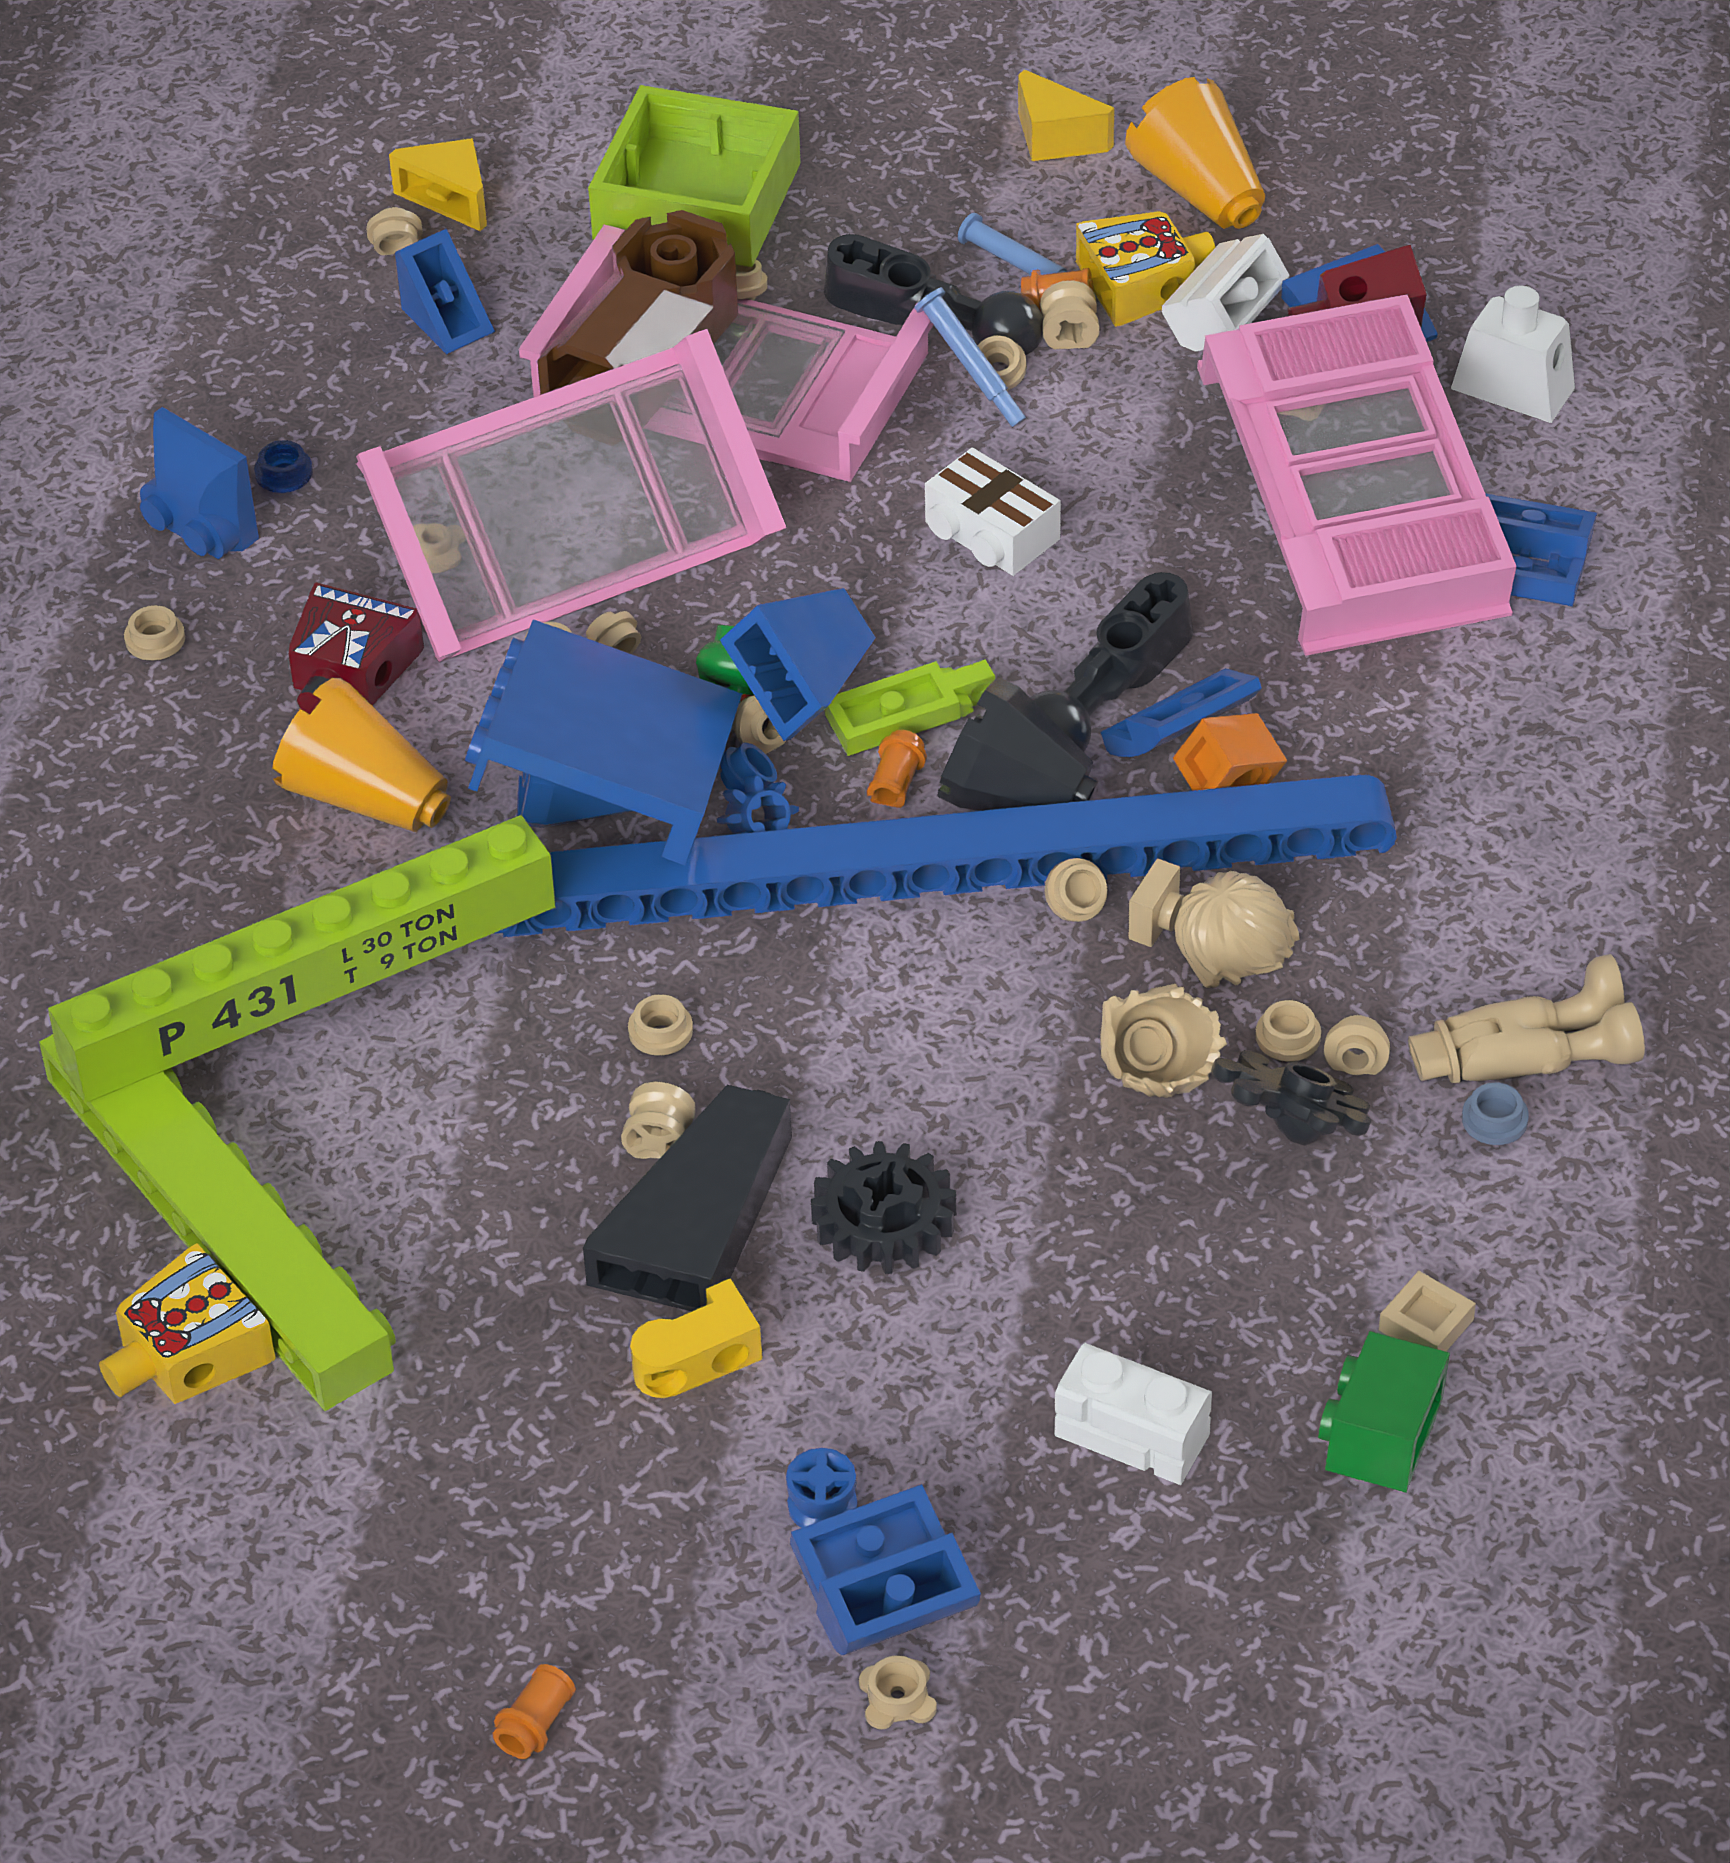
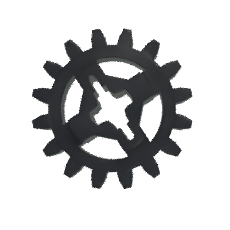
[811,1141,957,1274]

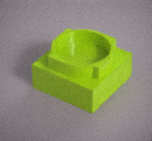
[588,85,801,267]

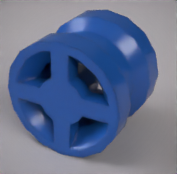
[786,1448,857,1528]

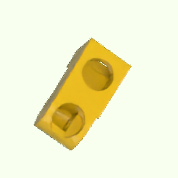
[630,1278,762,1398]

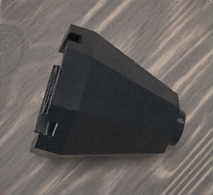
[937,676,1098,811]

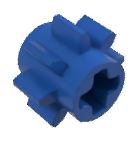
[717,775,799,834]

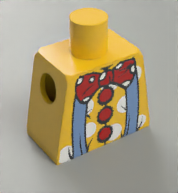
[1076,211,1215,327]
[99,1243,276,1404]

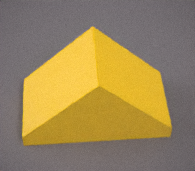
[1018,69,1114,161]
[389,138,487,231]

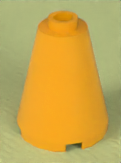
[1125,77,1265,229]
[272,678,451,832]

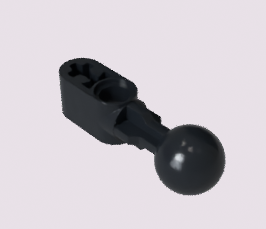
[824,234,1043,355]
[1030,572,1193,752]

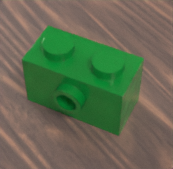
[1318,1331,1450,1493]

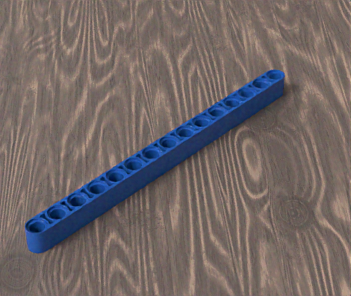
[479,775,1397,940]

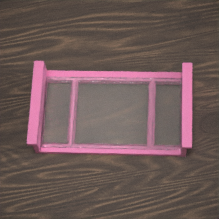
[356,329,786,662]

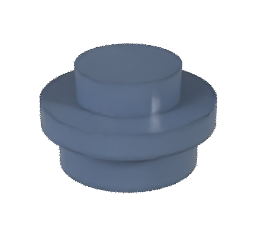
[1462,1082,1529,1145]

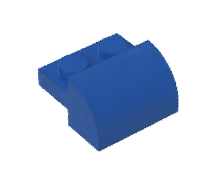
[790,1484,981,1656]

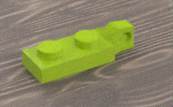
[824,659,996,756]

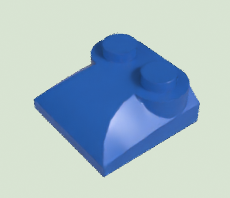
[140,407,259,559]

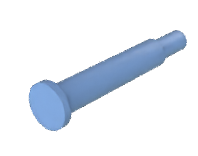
[958,213,1067,275]
[914,287,1026,427]

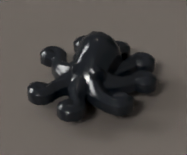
[1211,1050,1372,1146]

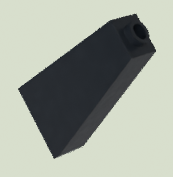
[583,1084,792,1312]

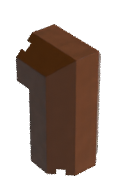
[537,210,738,446]

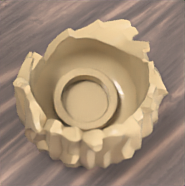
[1175,871,1300,988]
[1100,984,1227,1098]

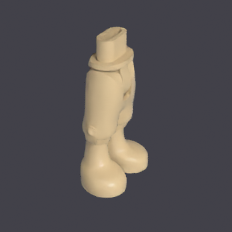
[1408,954,1645,1083]

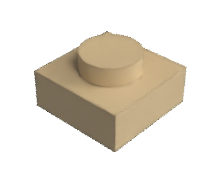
[1129,858,1185,947]
[1379,1271,1476,1352]

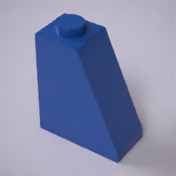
[720,588,876,741]

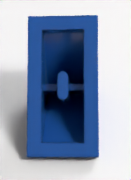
[395,228,495,354]

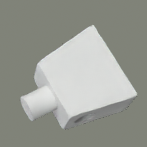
[1451,286,1575,423]

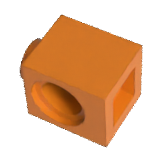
[1173,713,1287,791]

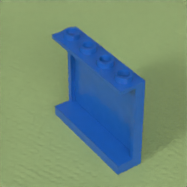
[465,619,742,865]

